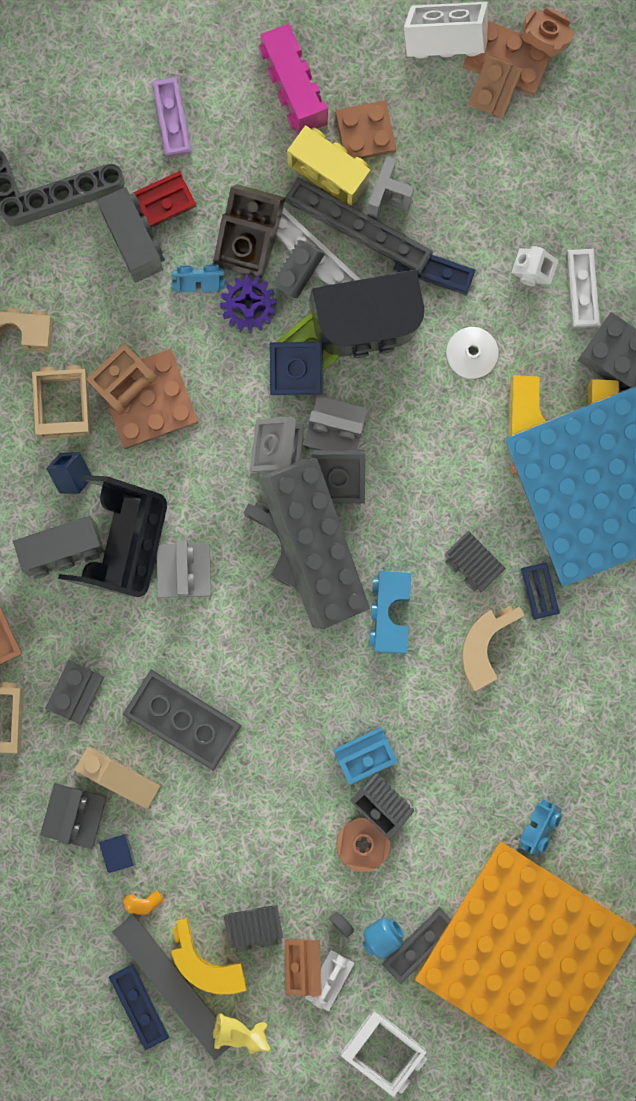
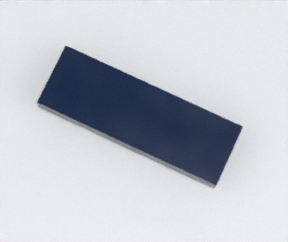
[393,255,476,296]
[109,964,170,1051]

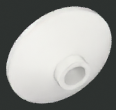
[446,327,499,379]

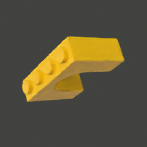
[508,375,619,437]

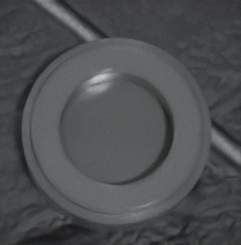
[329,912,354,938]

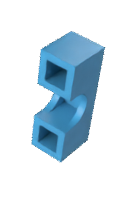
[369,571,411,654]

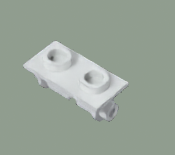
[305,950,354,1011]

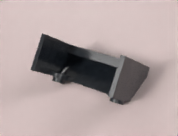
[58,475,167,597]

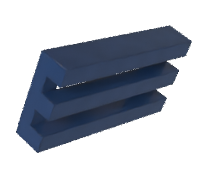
[520,562,560,620]

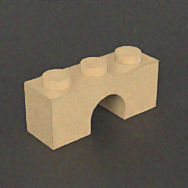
[0,308,54,352]

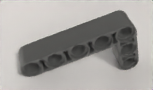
[0,150,125,227]

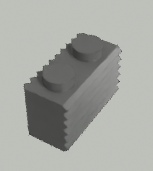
[272,240,325,299]
[445,531,506,593]
[350,774,414,839]
[224,905,283,952]

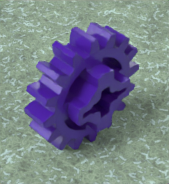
[220,275,277,333]

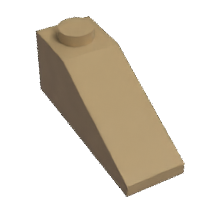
[74,747,161,809]

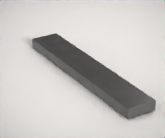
[285,177,433,275]
[112,914,231,1060]

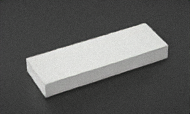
[566,249,600,328]

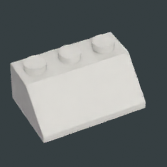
[404,2,488,59]

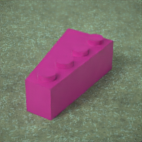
[258,23,328,135]

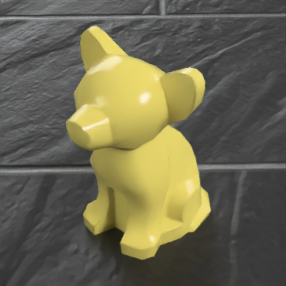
[213,1014,270,1054]

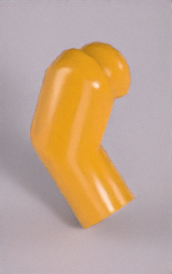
[123,890,165,915]

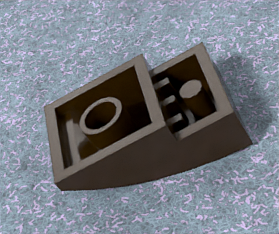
[212,184,286,278]

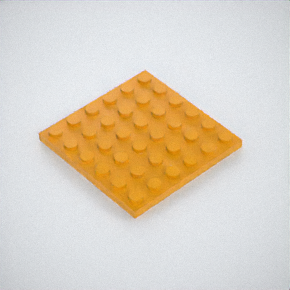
[414,841,636,1069]

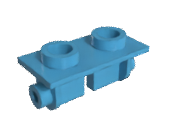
[171,265,225,293]
[519,799,562,858]

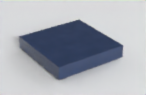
[270,341,324,395]

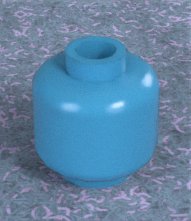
[363,918,404,959]

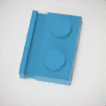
[333,727,398,785]

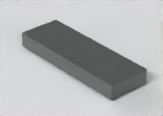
[382,907,451,984]

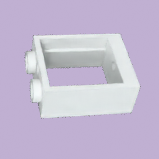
[341,1009,427,1097]

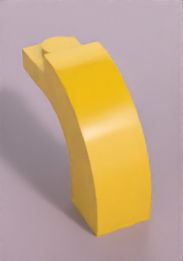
[171,917,247,994]

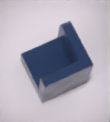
[46,452,92,494]
[99,834,136,873]

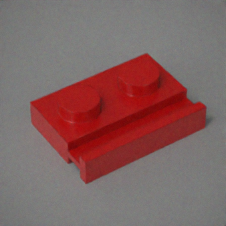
[133,171,197,228]

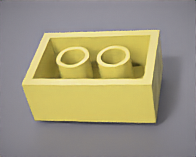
[287,125,370,207]

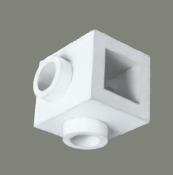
[512,246,559,286]

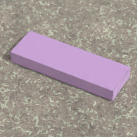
[152,77,192,158]

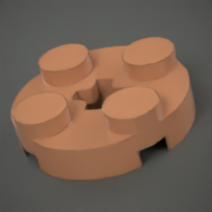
[522,8,575,57]
[336,817,390,872]

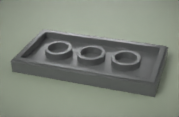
[122,669,242,771]

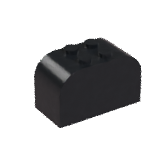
[309,269,424,358]

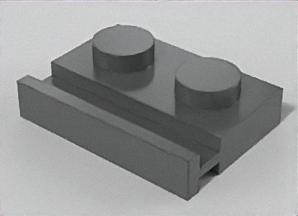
[45,660,104,725]

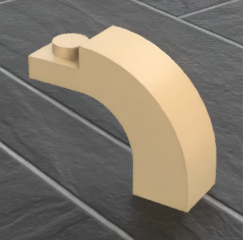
[461,605,525,692]

